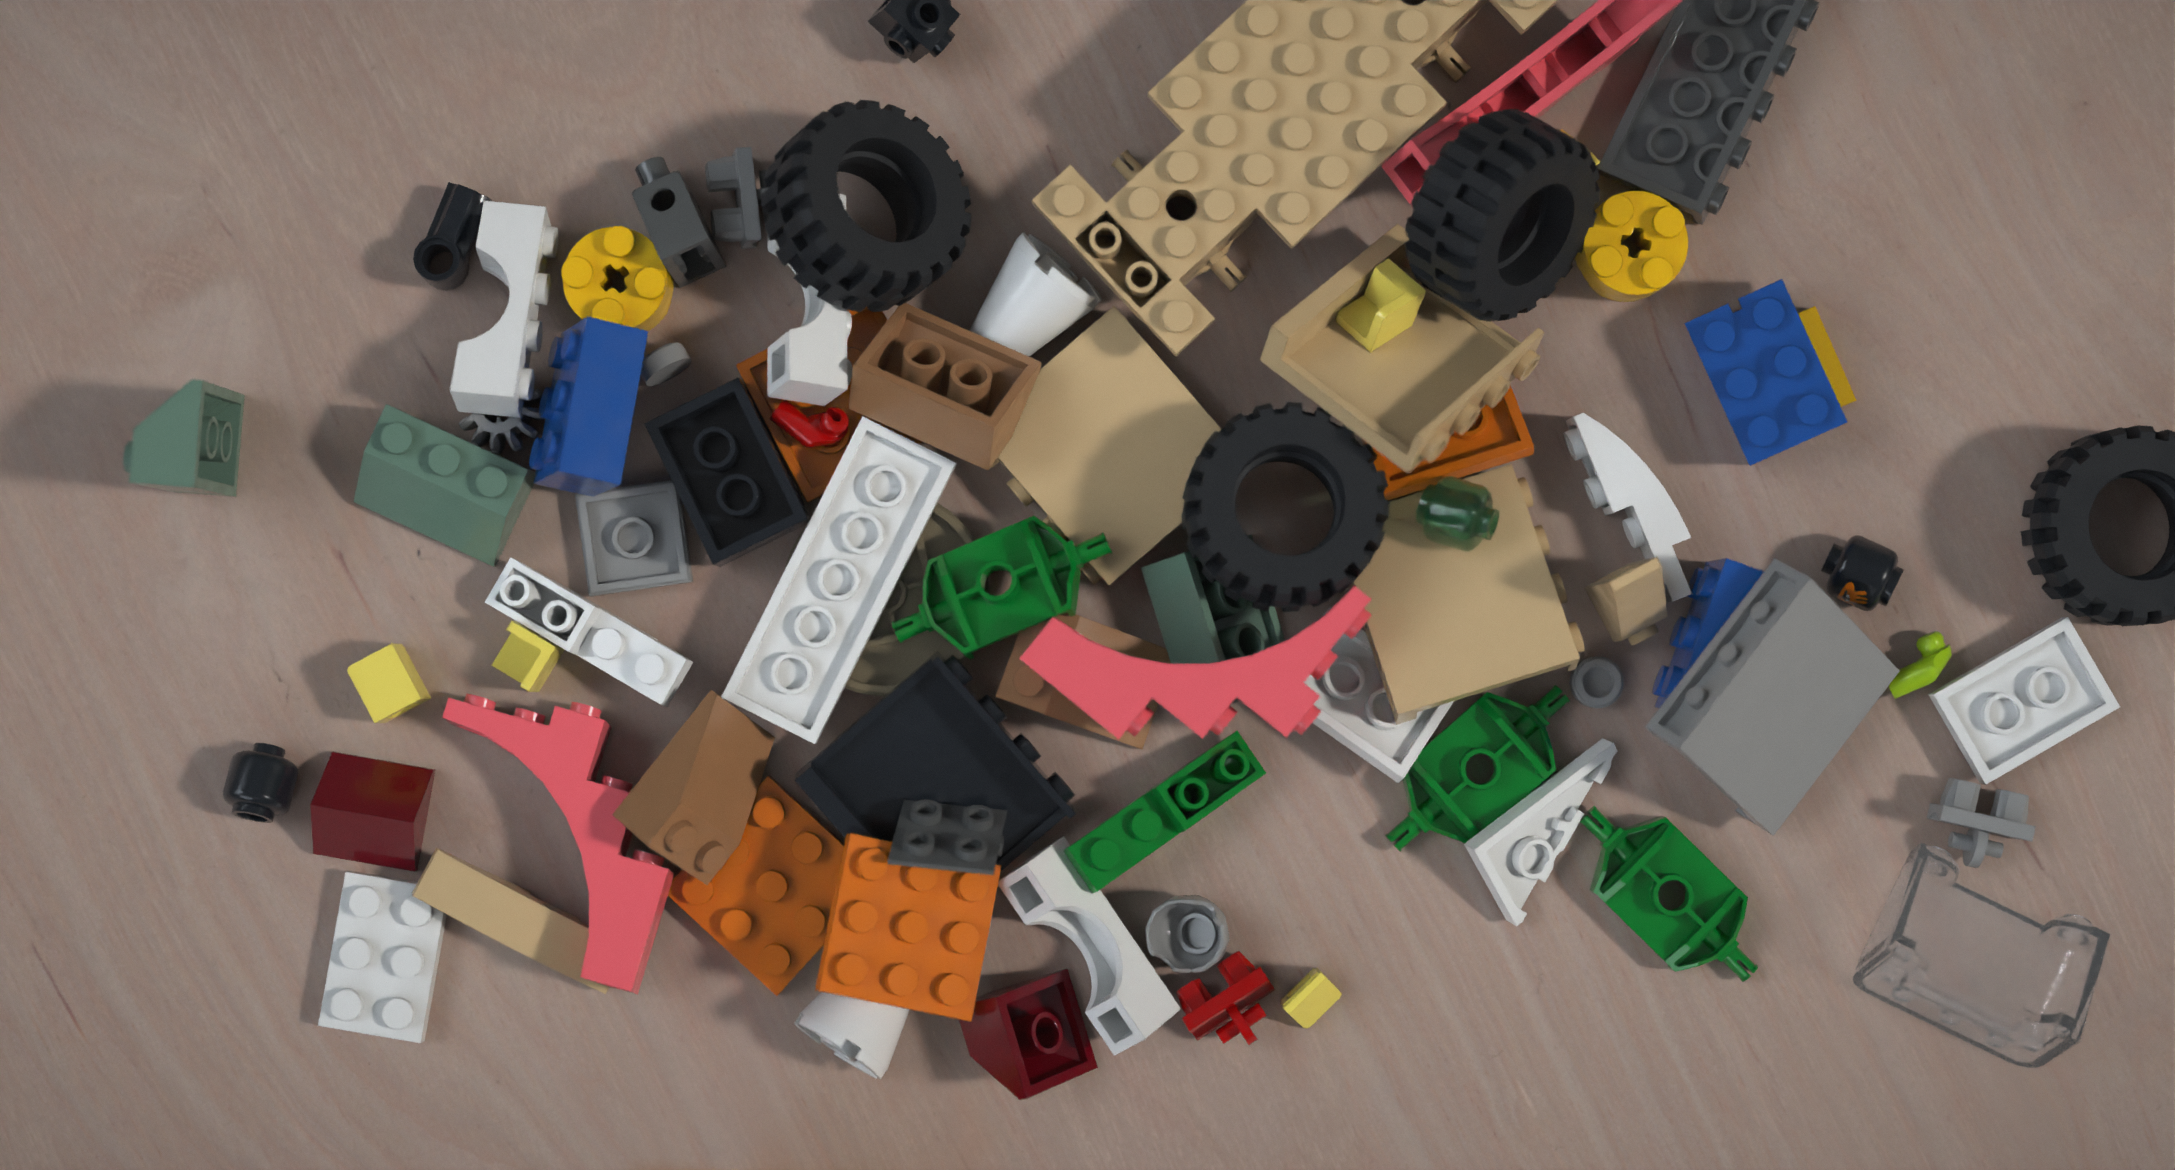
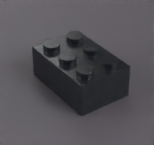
[644,377,811,567]

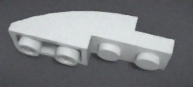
[1564,413,1692,603]
[485,557,693,707]

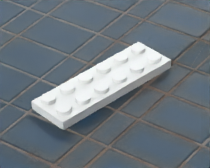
[721,416,957,744]

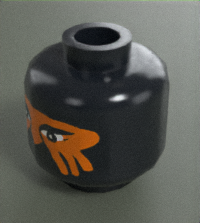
[1821,535,1904,611]

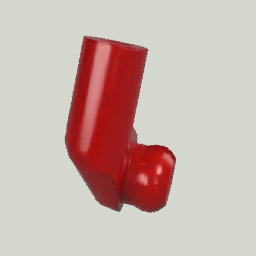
[770,400,849,448]

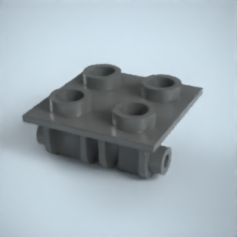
[888,799,1007,875]

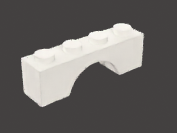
[767,194,852,406]
[450,200,559,418]
[998,836,1181,1056]

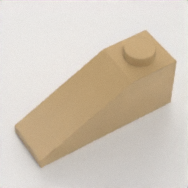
[1584,557,1668,646]

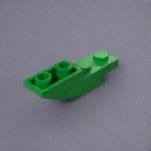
[1063,731,1266,894]

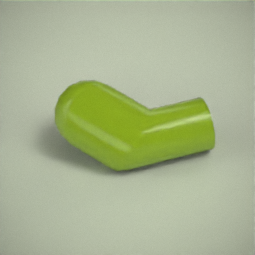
[1888,631,1952,699]

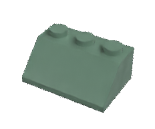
[123,379,245,497]
[353,404,535,567]
[1141,534,1285,704]

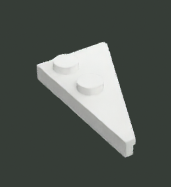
[1464,738,1618,926]

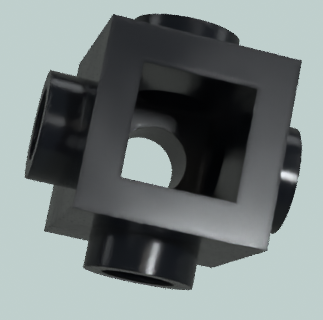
[867,0,961,63]

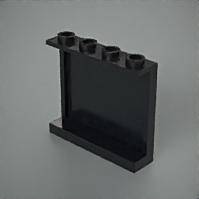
[795,651,1076,872]

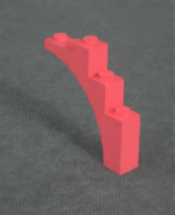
[1381,0,1684,208]
[1019,586,1372,739]
[442,694,674,995]

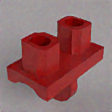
[1176,951,1275,1045]

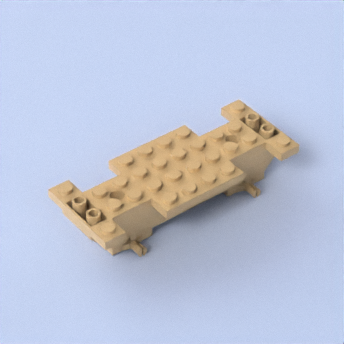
[1032,0,1559,356]

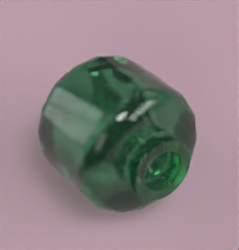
[1416,476,1499,552]

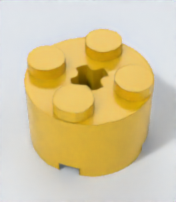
[1575,191,1688,302]
[561,226,674,331]

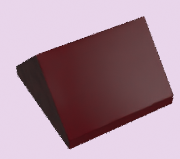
[310,752,436,872]

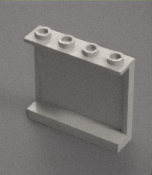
[1645,559,1900,836]

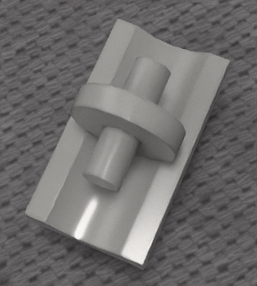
[705,147,768,249]
[1927,778,2036,868]

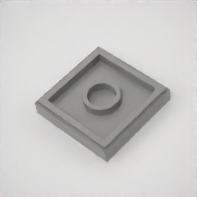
[575,480,693,597]

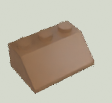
[849,303,1042,470]

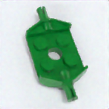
[892,516,1112,660]
[1385,685,1570,852]
[1580,806,1758,982]

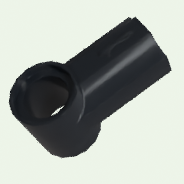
[413,182,492,291]

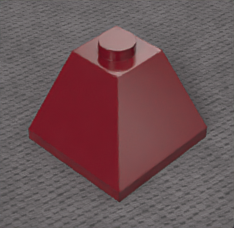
[959,968,1098,1100]

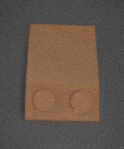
[995,612,1171,749]
[612,690,775,885]

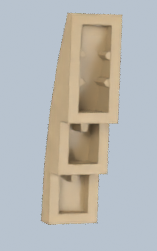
[412,847,609,994]

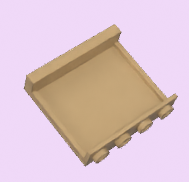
[1260,224,1545,473]
[991,306,1222,587]
[1350,464,1584,725]

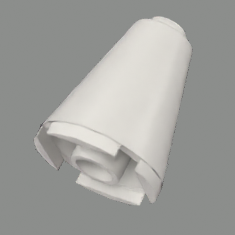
[969,232,1102,356]
[794,992,909,1079]

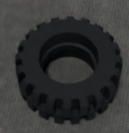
[762,100,972,312]
[1405,109,1600,322]
[1181,402,1390,612]
[2021,425,2175,626]

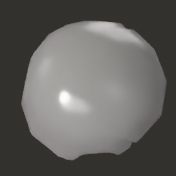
[1145,895,1230,973]

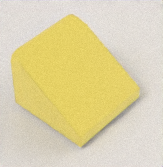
[1280,968,1341,1029]

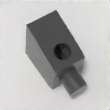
[632,157,727,288]

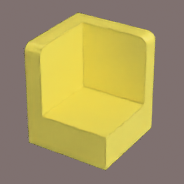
[1335,258,1426,353]
[491,620,564,692]
[347,643,432,723]

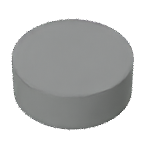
[641,342,692,386]
[1570,656,1624,708]

